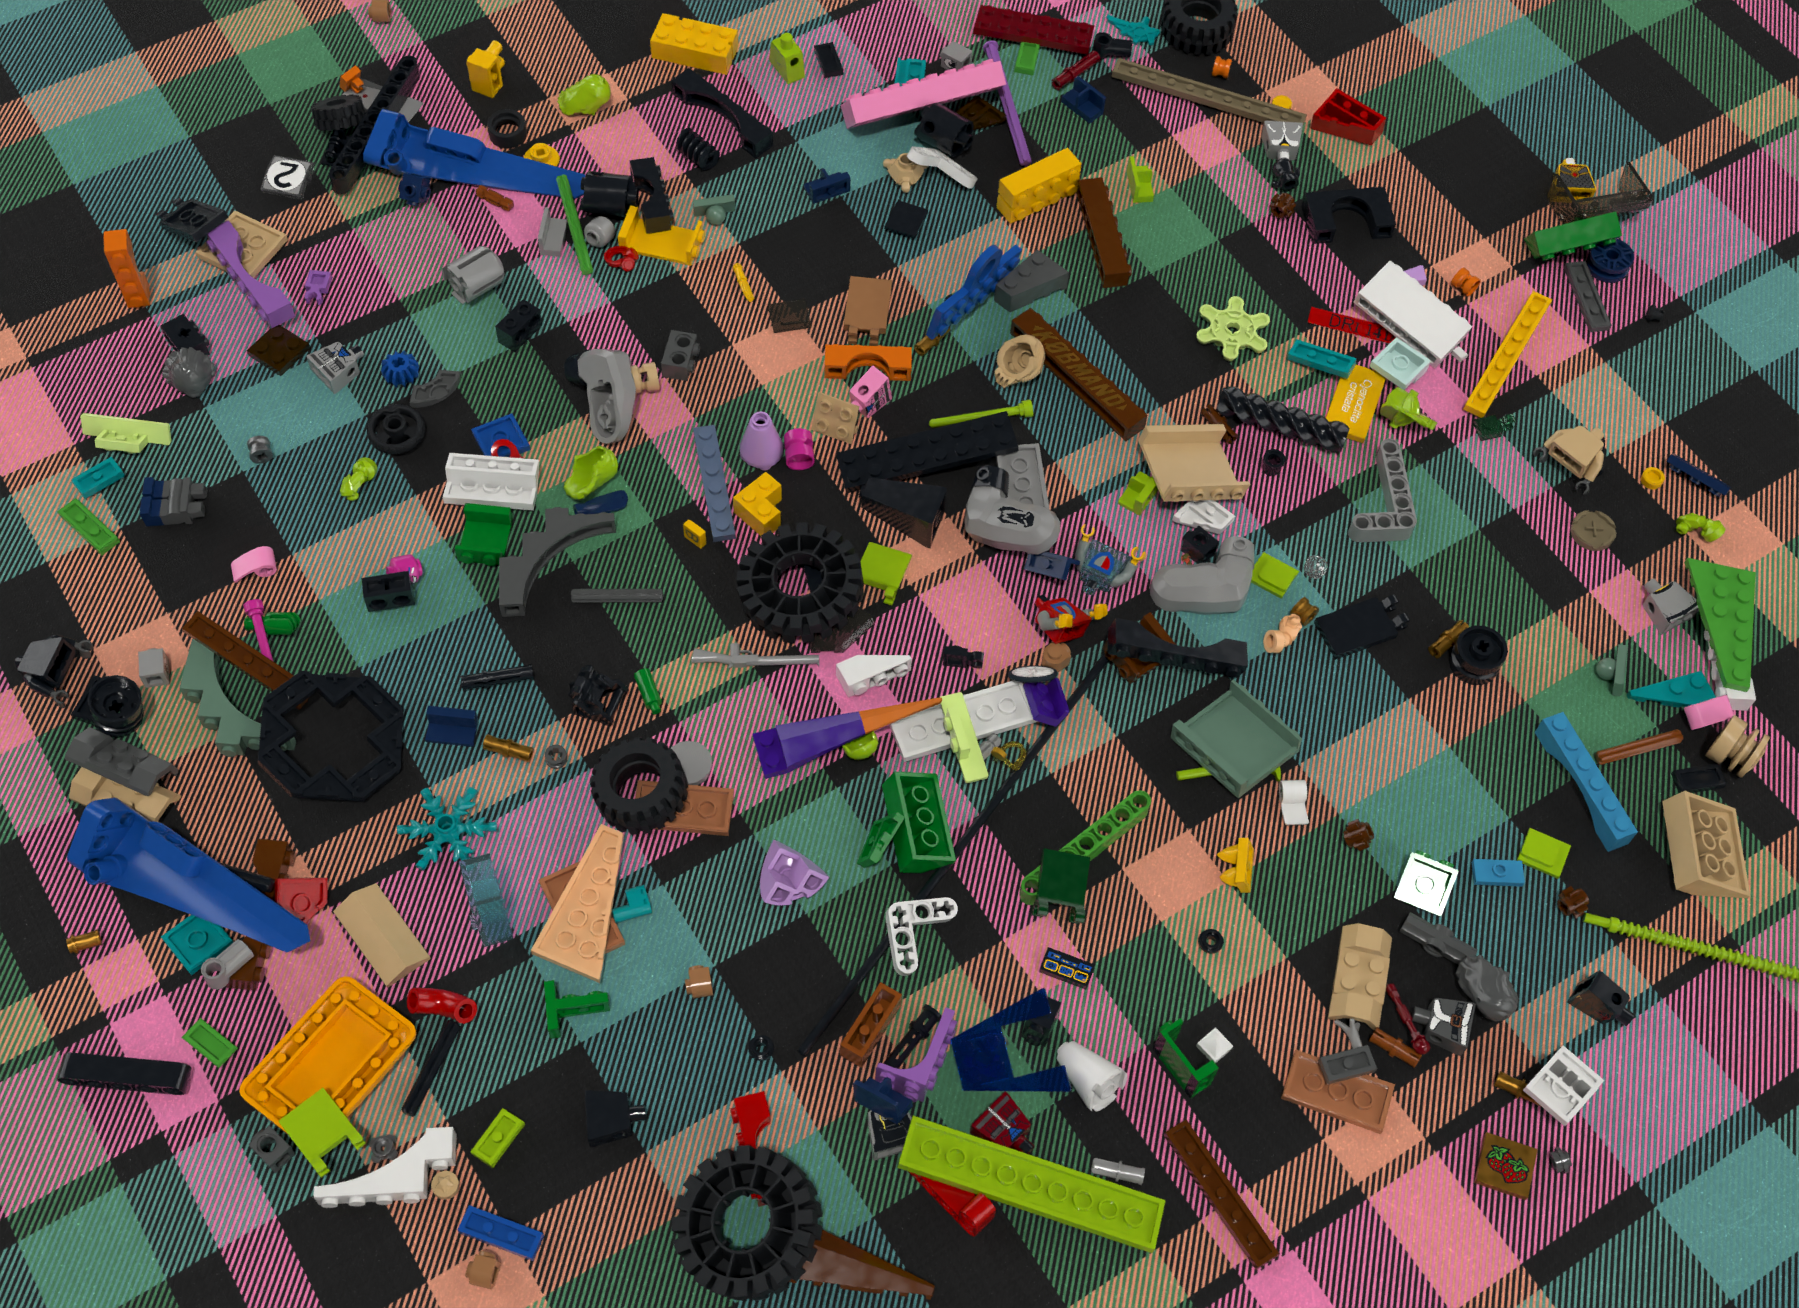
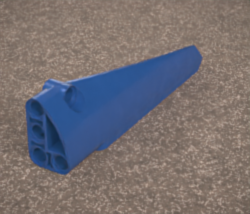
[363,109,586,199]
[67,798,311,953]

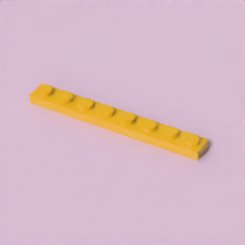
[1463,291,1552,419]

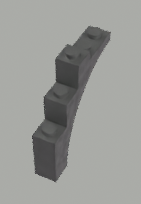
[499,507,616,617]

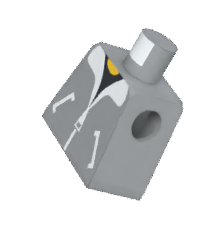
[1261,121,1303,160]

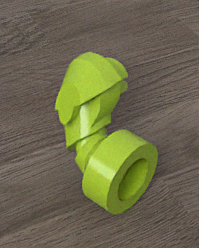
[340,457,377,501]
[1676,513,1726,542]

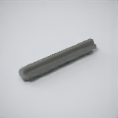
[571,589,663,602]

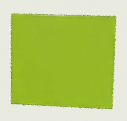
[1251,552,1299,599]
[1517,828,1571,879]

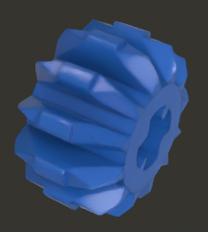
[381,350,419,387]

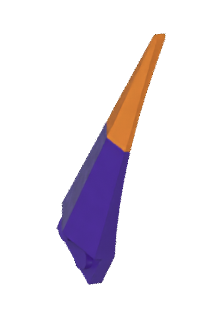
[752,697,942,779]

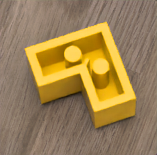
[733,472,782,536]

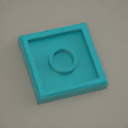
[161,915,234,975]

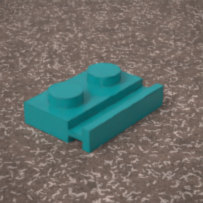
[894,57,926,86]

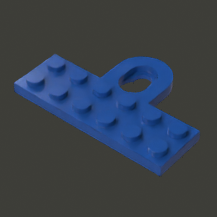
[926,245,1022,340]

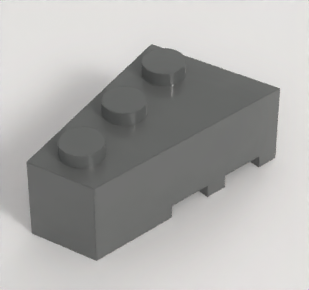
[994,249,1069,312]

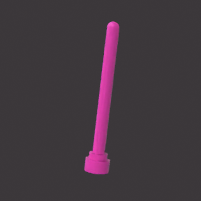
[243,599,274,662]

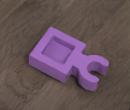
[305,270,332,305]

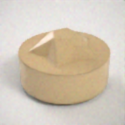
[431,1171,460,1200]

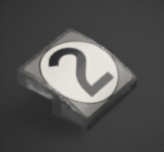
[260,155,315,200]

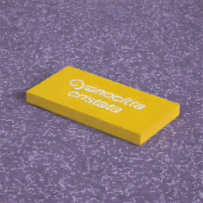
[1326,365,1386,443]

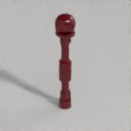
[1386,983,1430,1055]

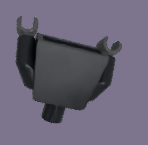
[15,634,94,708]

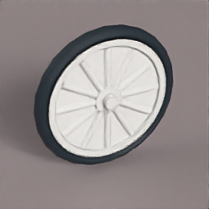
[1008,666,1058,683]

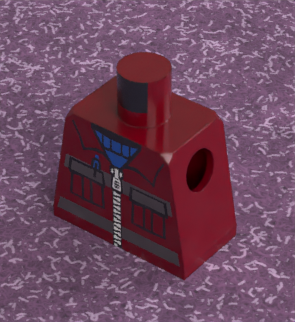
[970,1091,1035,1154]

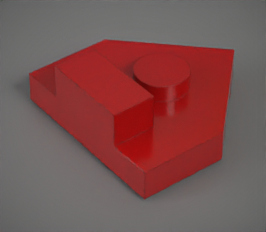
[275,877,328,924]

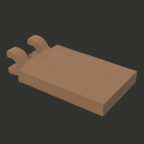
[843,276,892,346]

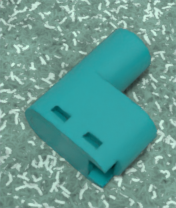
[612,885,652,923]

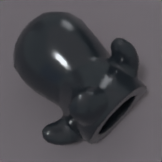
[1272,158,1300,192]

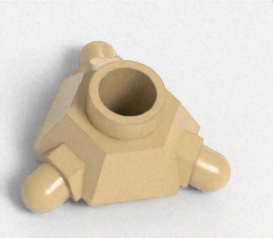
[883,153,928,193]

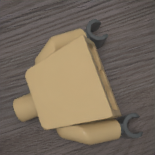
[1533,426,1604,495]

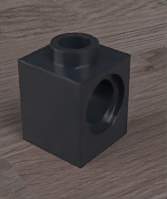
[1181,526,1219,564]

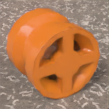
[1212,56,1232,79]

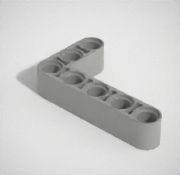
[1348,438,1417,542]

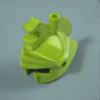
[1380,387,1437,430]

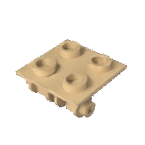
[811,392,860,444]

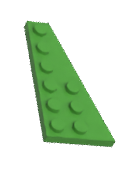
[1684,558,1756,692]

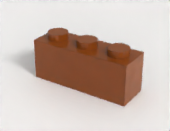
[840,982,902,1068]

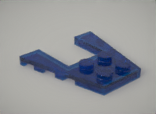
[950,988,1072,1092]

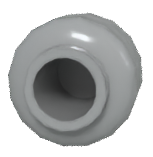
[584,216,616,248]

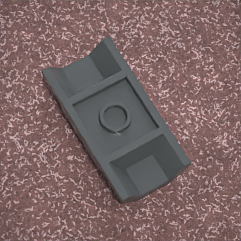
[65,727,179,797]

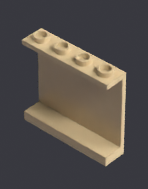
[1138,424,1250,502]

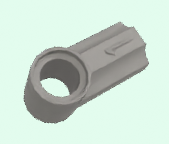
[201,939,254,990]

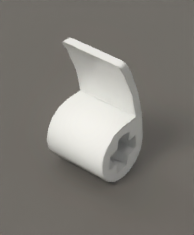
[1279,780,1309,825]

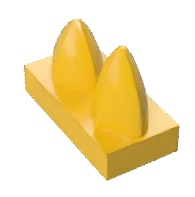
[1217,838,1254,893]

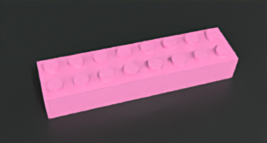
[841,59,1006,129]

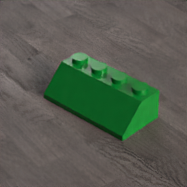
[1524,211,1622,261]
[882,771,956,873]

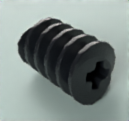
[676,127,720,171]

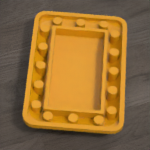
[239,976,417,1134]

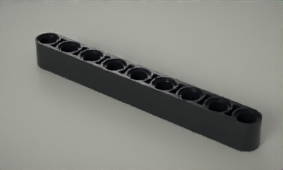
[329,56,420,194]

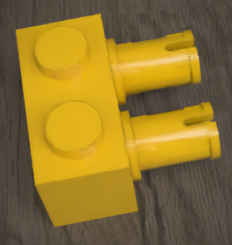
[466,40,505,98]

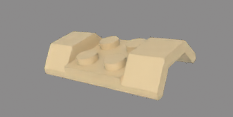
[69,767,181,822]
[1328,923,1392,1030]

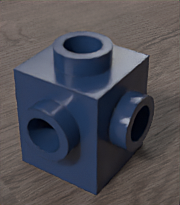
[398,173,431,206]

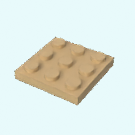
[196,210,288,278]

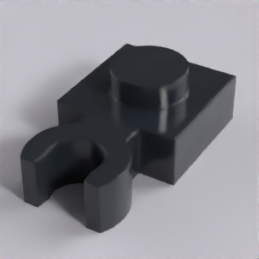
[943,645,984,668]

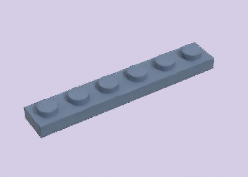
[693,425,736,542]

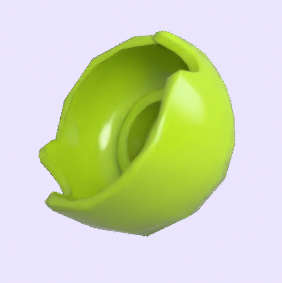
[842,731,878,760]

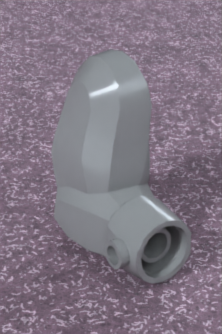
[1150,536,1254,615]

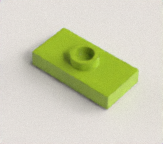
[470,1108,525,1168]

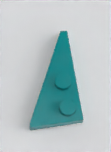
[1626,671,1716,708]

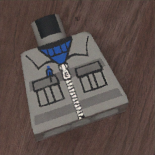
[306,342,364,395]

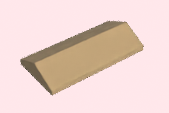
[333,883,431,988]

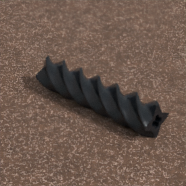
[1216,386,1350,453]

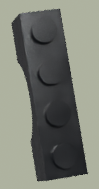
[629,157,674,234]

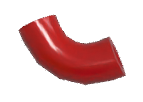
[407,988,477,1024]

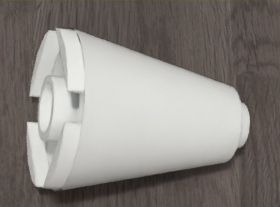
[1057,1041,1128,1111]

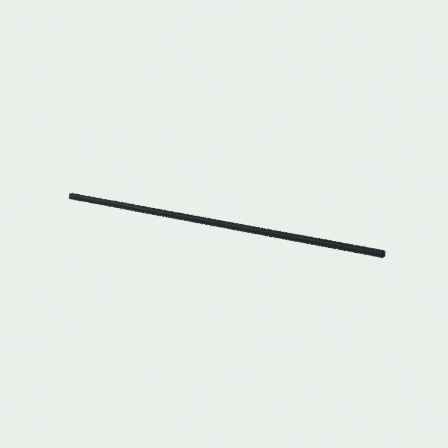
[797,653,1110,1057]

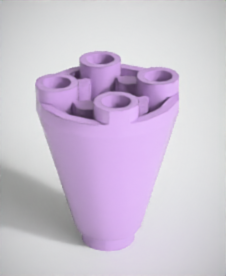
[740,411,783,470]

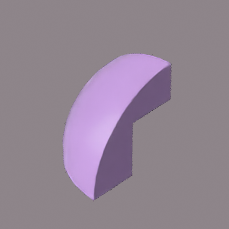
[760,840,829,905]

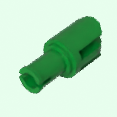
[244,612,301,635]

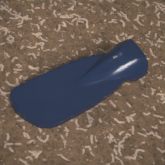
[573,490,628,515]

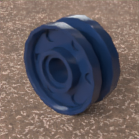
[1586,239,1635,283]

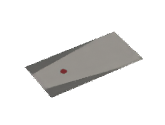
[342,78,424,122]

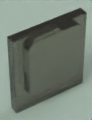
[767,299,811,333]

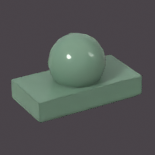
[693,194,735,225]
[1596,644,1628,696]

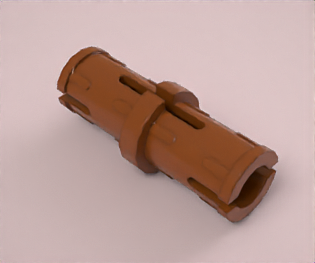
[1369,1027,1422,1068]

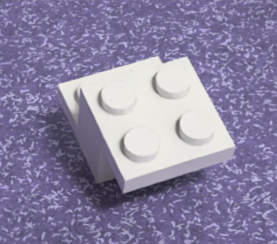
[1523,1046,1605,1126]

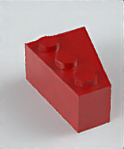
[1311,88,1386,146]

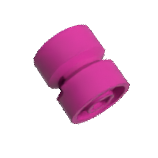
[784,428,814,470]

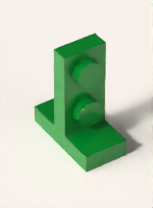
[544,980,610,1039]

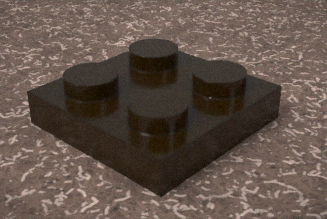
[247,325,311,376]

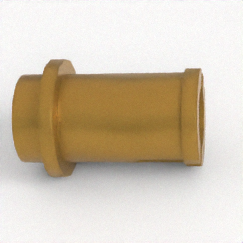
[66,929,102,954]

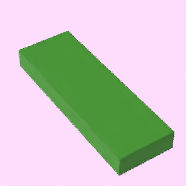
[57,498,120,556]

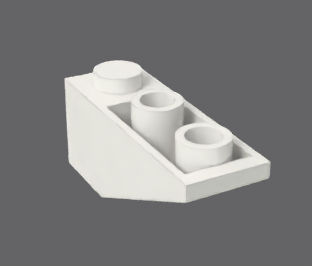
[836,655,912,698]

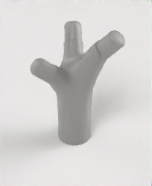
[1334,1018,1362,1049]

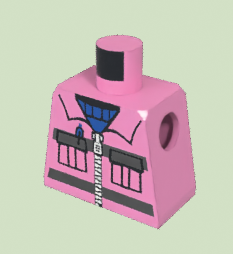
[849,366,892,418]

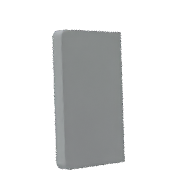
[538,207,568,257]

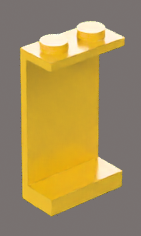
[618,205,706,266]

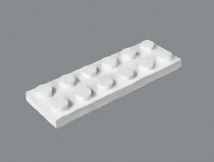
[889,680,1037,762]

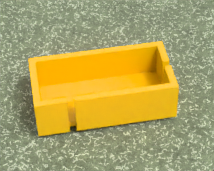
[650,13,739,75]
[997,148,1082,224]

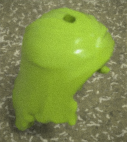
[557,74,611,116]
[564,446,618,500]

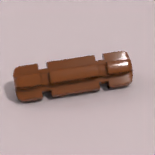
[476,185,514,211]

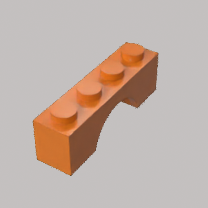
[104,229,150,308]
[824,344,912,381]

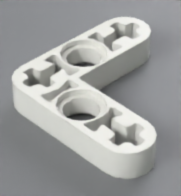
[907,147,977,189]
[886,897,958,976]

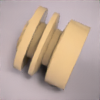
[1705,715,1770,778]

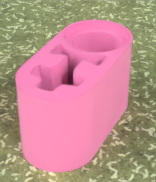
[1684,695,1734,730]

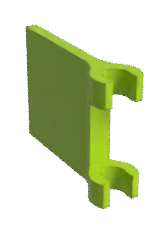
[860,542,912,605]
[278,1088,366,1178]

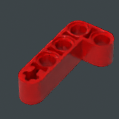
[908,1171,996,1237]

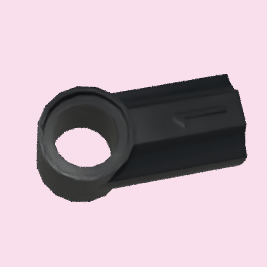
[1092,32,1132,59]

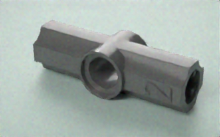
[1399,912,1478,965]

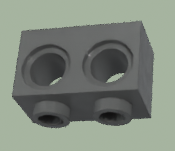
[661,330,700,381]

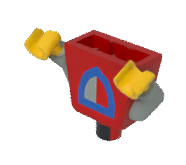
[1034,595,1108,644]

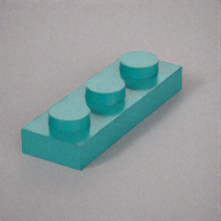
[1288,339,1356,379]

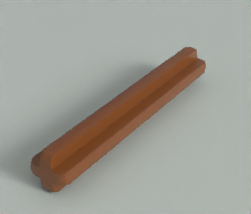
[1595,729,1683,765]

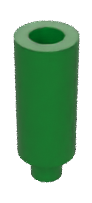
[634,669,662,715]

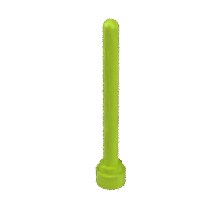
[929,400,1033,428]

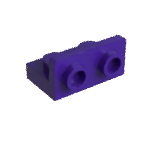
[1023,678,1069,727]

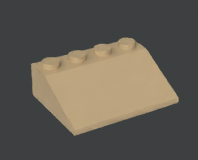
[1662,791,1751,898]

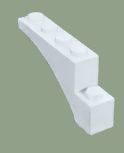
[314,1127,457,1208]

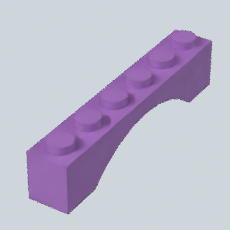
[206,220,295,328]

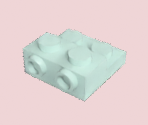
[1369,337,1431,390]

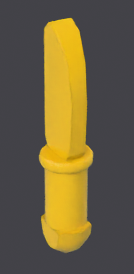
[732,263,755,302]

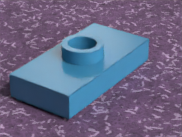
[1471,859,1525,887]

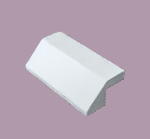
[443,453,539,510]

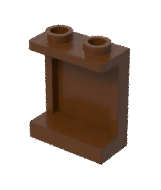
[1102,612,1176,684]

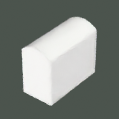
[1451,346,1468,362]

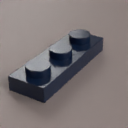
[1666,453,1731,497]

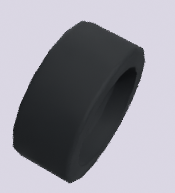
[487,109,527,148]

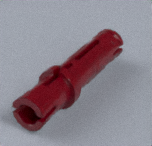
[1051,51,1100,90]

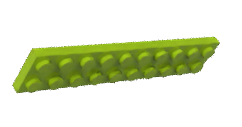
[897,1116,1165,1253]

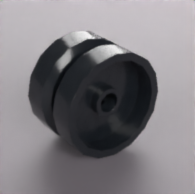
[1449,626,1508,685]

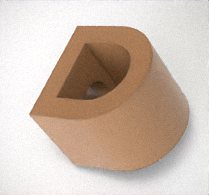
[368,0,392,22]
[1041,642,1071,672]
[685,965,713,999]
[466,1251,501,1289]

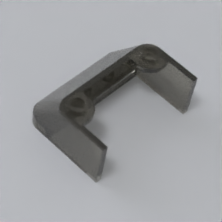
[1547,162,1653,224]

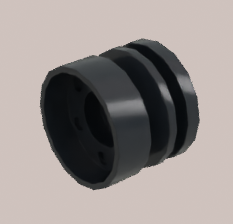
[88,675,144,738]

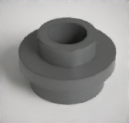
[1549,1147,1572,1174]

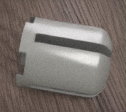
[442,246,504,304]

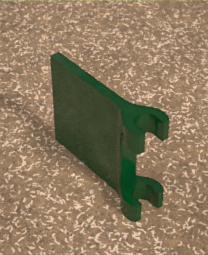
[1032,848,1090,924]

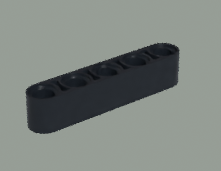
[57,1052,192,1095]

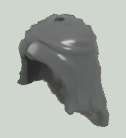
[1456,955,1518,1022]

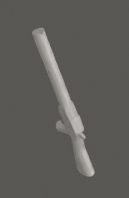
[691,643,819,669]

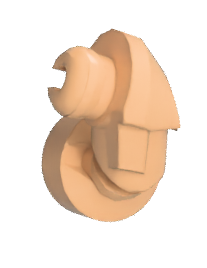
[1263,614,1302,653]

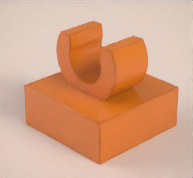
[339,65,364,94]

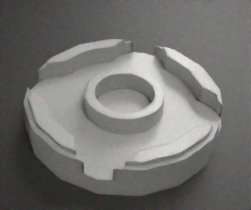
[670,741,713,785]

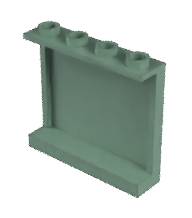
[1171,679,1302,798]

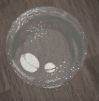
[1304,555,1328,579]

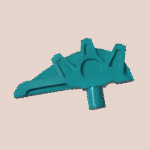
[1106,14,1161,45]

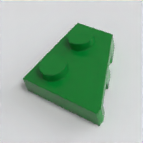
[857,812,905,868]

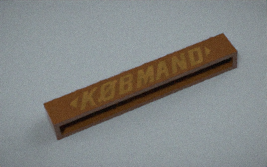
[1010,308,1148,441]

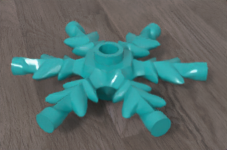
[397,787,497,871]

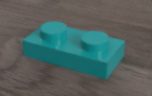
[71,457,125,499]

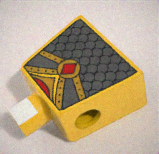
[1552,158,1596,203]

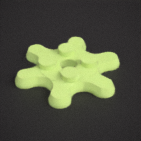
[1196,296,1270,361]

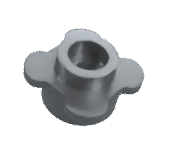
[369,1134,398,1163]

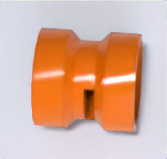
[1451,267,1481,297]

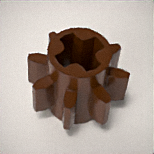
[1269,192,1296,219]
[1343,819,1374,851]
[1557,886,1589,919]

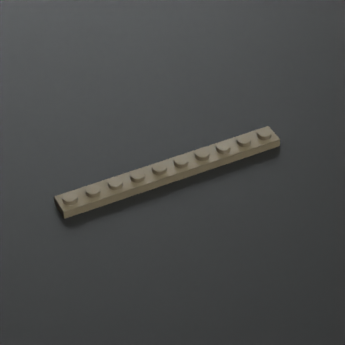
[1111,58,1307,128]

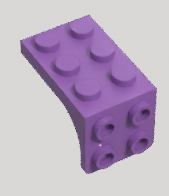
[875,1007,958,1102]

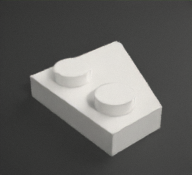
[1172,500,1235,534]

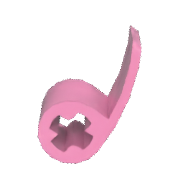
[231,546,277,583]

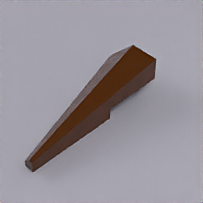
[789,1229,935,1300]

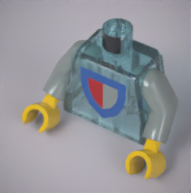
[1075,524,1146,595]

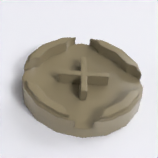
[1570,510,1617,551]

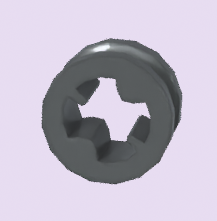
[545,745,567,769]

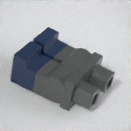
[139,477,208,526]

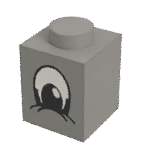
[940,41,972,72]
[138,648,170,688]

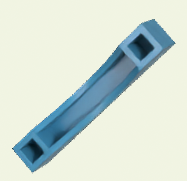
[1535,712,1638,852]

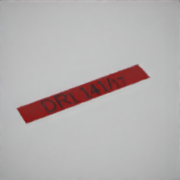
[1307,307,1396,344]

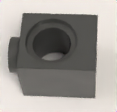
[248,1126,296,1173]

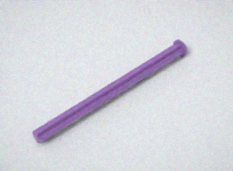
[983,40,1032,167]

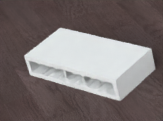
[1353,261,1472,369]

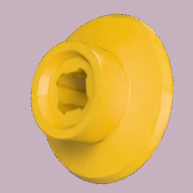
[523,143,560,167]

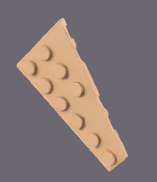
[531,824,624,983]

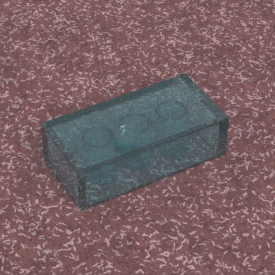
[459,853,514,947]

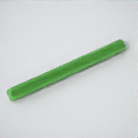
[556,174,593,275]

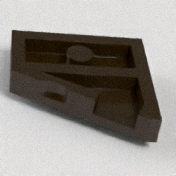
[956,95,1006,130]

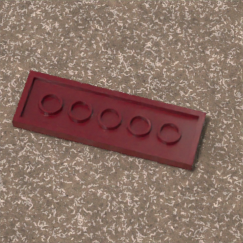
[973,5,1095,55]

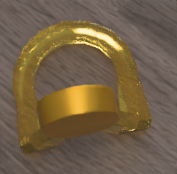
[991,741,1027,770]

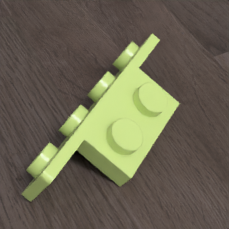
[80,413,172,454]
[940,692,988,783]

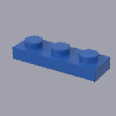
[457,1205,544,1261]

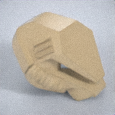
[995,335,1045,388]

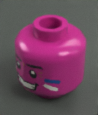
[386,554,422,584]

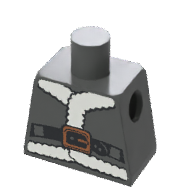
[1412,998,1475,1056]

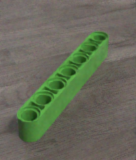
[1019,790,1151,905]

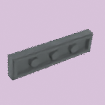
[1564,261,1612,332]

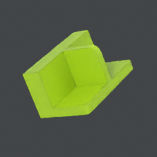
[1127,156,1154,203]
[1118,471,1158,516]

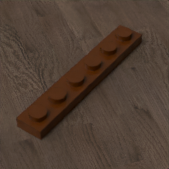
[182,611,311,710]
[1164,1119,1280,1270]

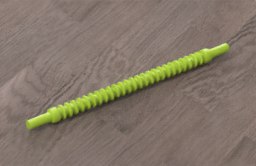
[1583,912,1799,983]

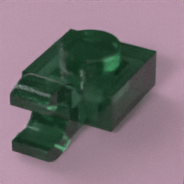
[1473,414,1516,441]

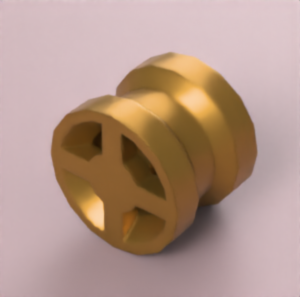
[1290,597,1319,626]

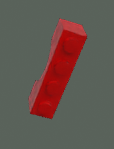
[730,1091,771,1207]

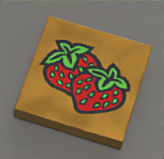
[1474,1132,1538,1200]

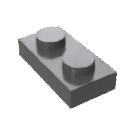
[1318,1045,1377,1085]

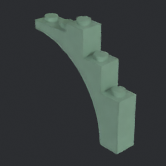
[179,639,296,757]

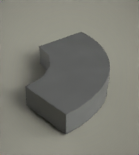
[410,370,462,408]

